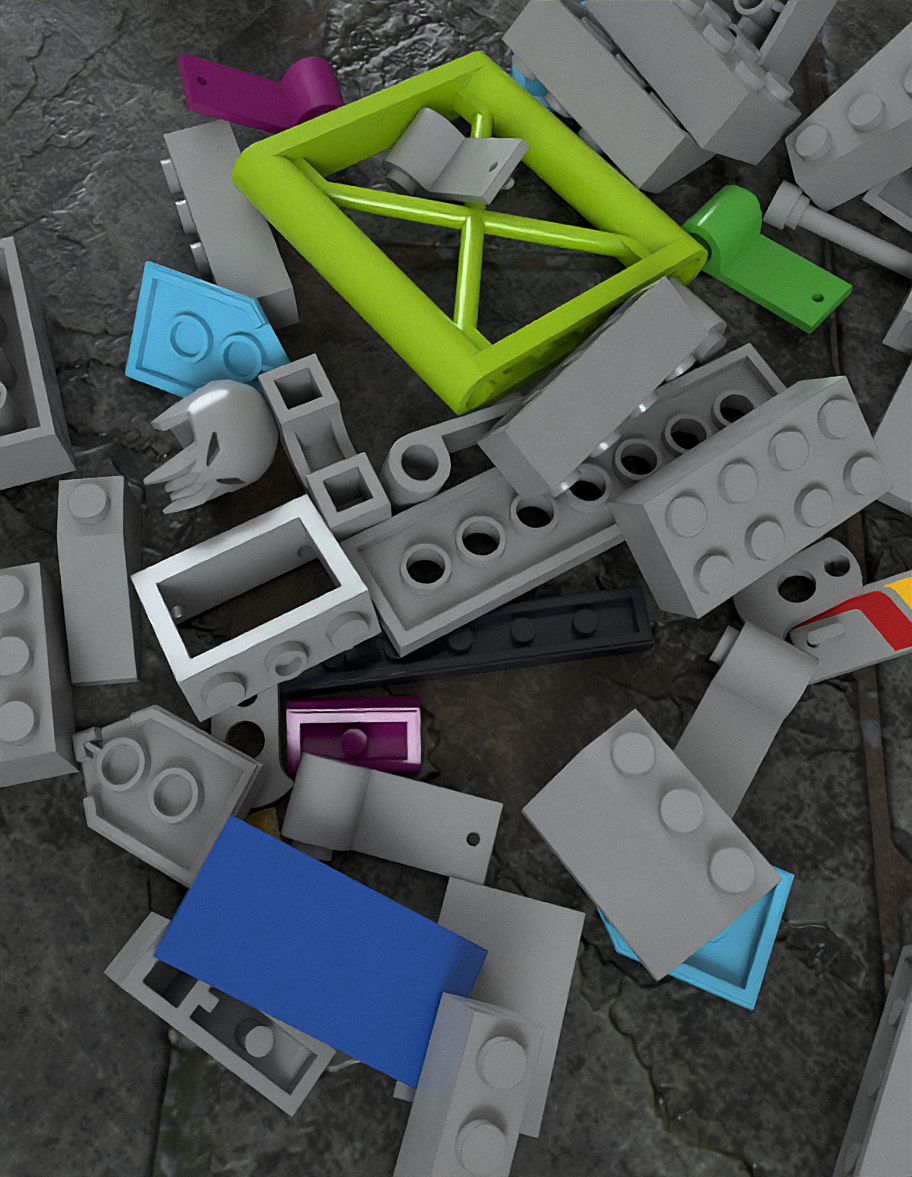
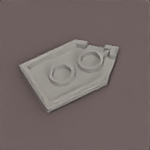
[71,705,267,888]

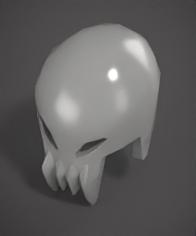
[143,379,279,514]

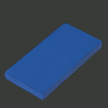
[153,815,489,1089]

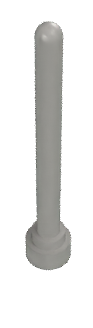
[763,180,912,280]

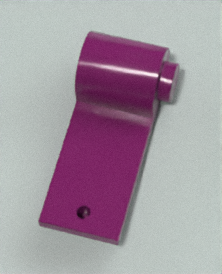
[177,53,345,134]

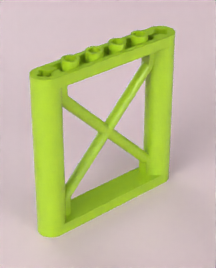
[231,51,708,417]

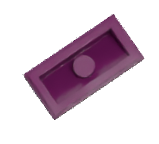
[286,696,421,774]

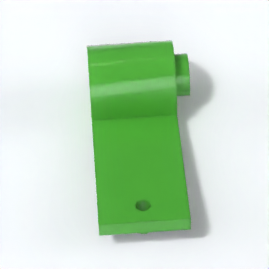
[681,185,853,334]

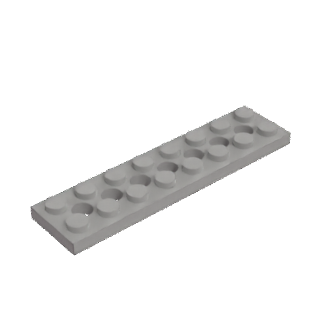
[339,343,787,657]

